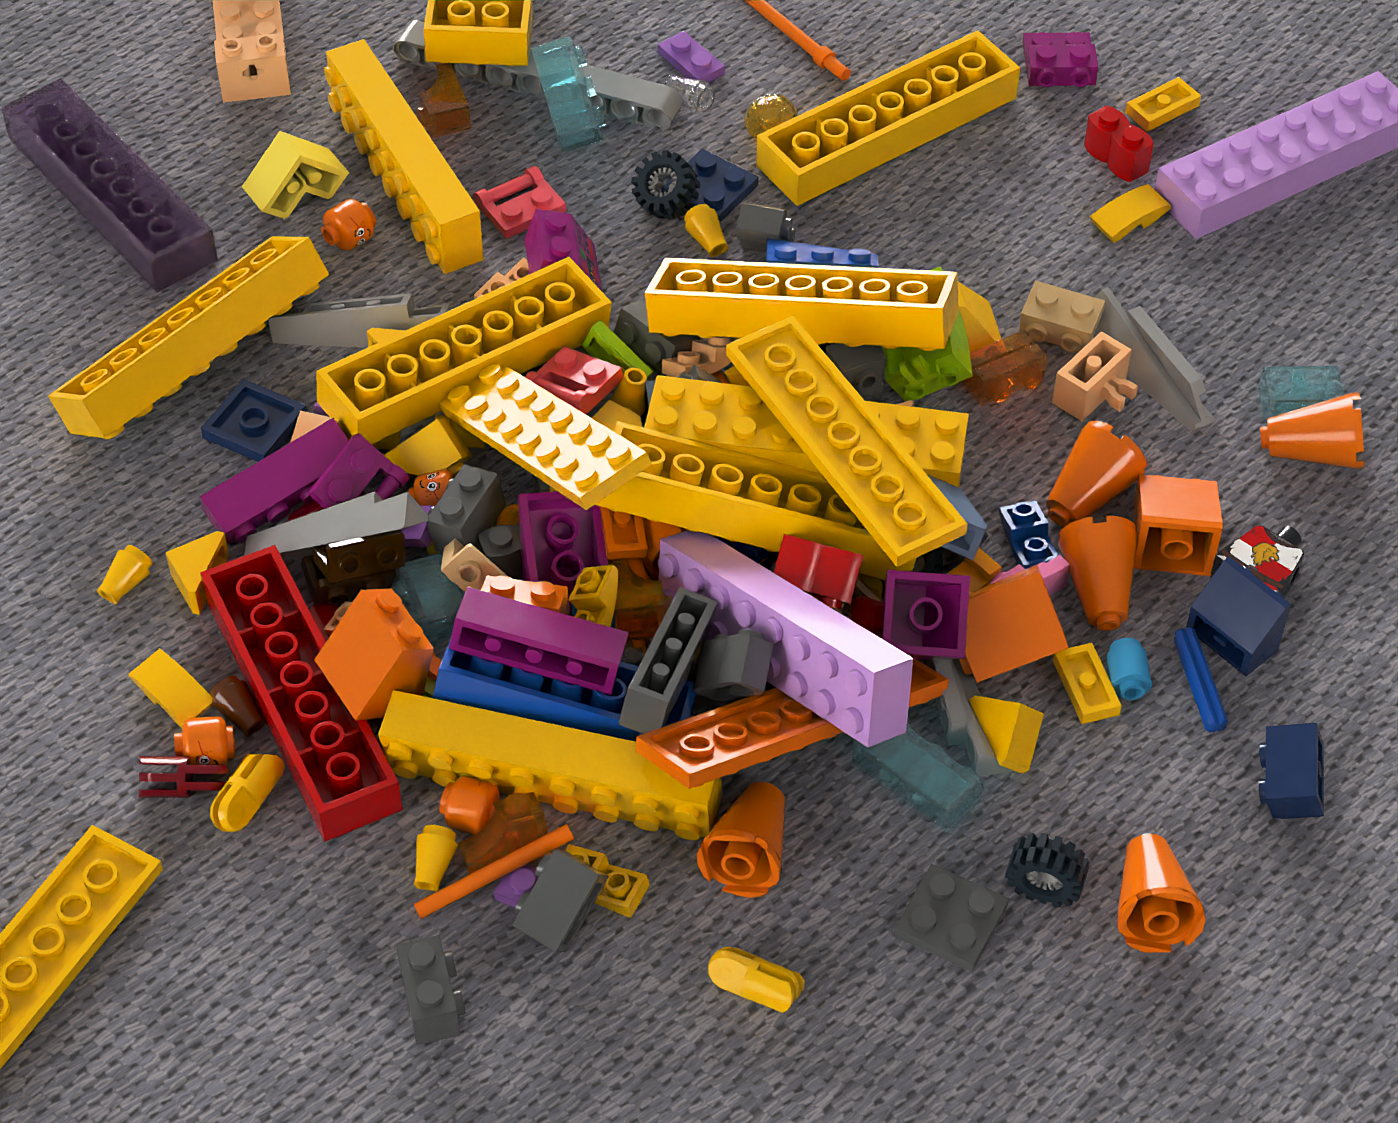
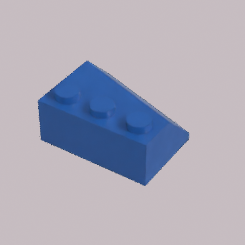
[765,238,879,268]

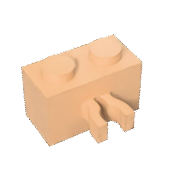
[1052,332,1138,421]

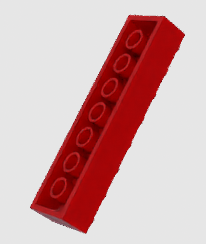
[200,545,403,842]

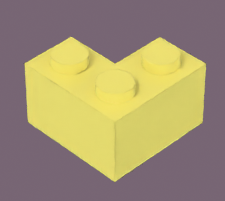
[242,131,349,219]

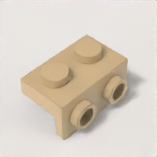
[1019,280,1105,353]
[441,538,507,592]

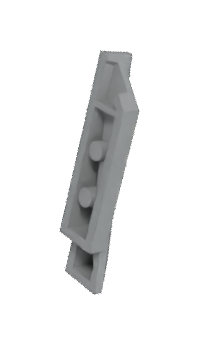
[1092,287,1215,432]
[268,293,451,348]
[244,492,429,559]
[924,659,1013,777]

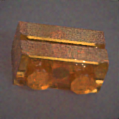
[961,330,1047,406]

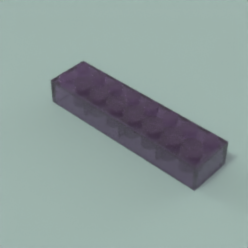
[1,78,218,293]

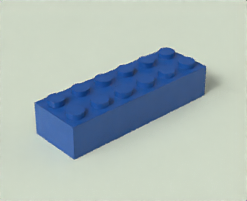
[433,638,696,742]

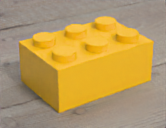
[423,0,533,66]

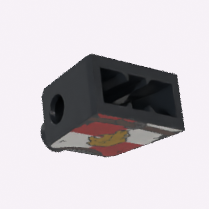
[1210,525,1304,598]

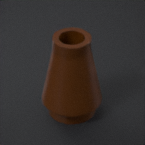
[210,675,266,737]

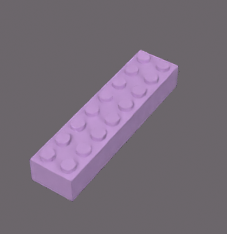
[1155,71,1398,239]
[657,530,913,747]

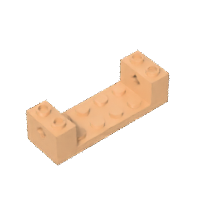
[212,0,291,103]

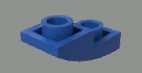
[999,501,1059,569]

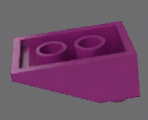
[518,491,608,616]

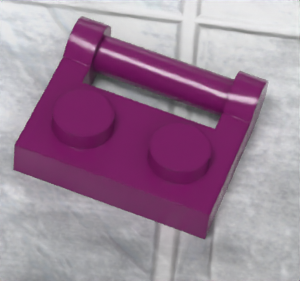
[307,433,410,509]

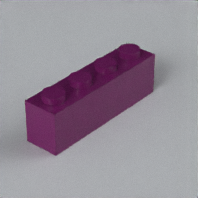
[200,418,349,545]
[449,587,629,695]

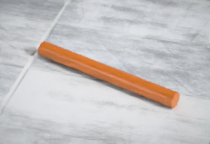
[414,824,574,919]

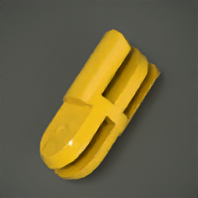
[210,753,285,832]
[708,946,805,1013]

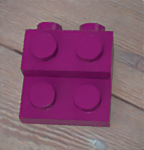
[1022,32,1098,87]

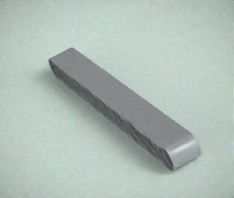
[393,20,683,131]

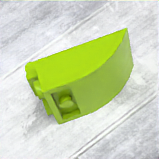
[881,266,973,401]

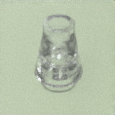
[664,75,715,113]

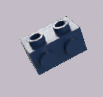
[1259,723,1324,819]

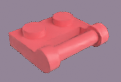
[473,166,566,239]
[525,346,623,414]

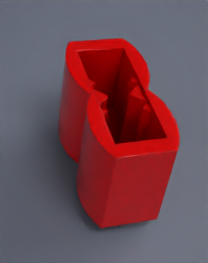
[1084,105,1154,182]
[774,534,863,610]

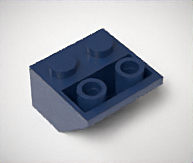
[1186,556,1291,676]

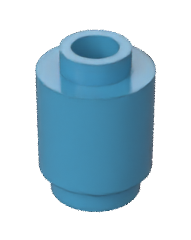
[1106,638,1152,700]

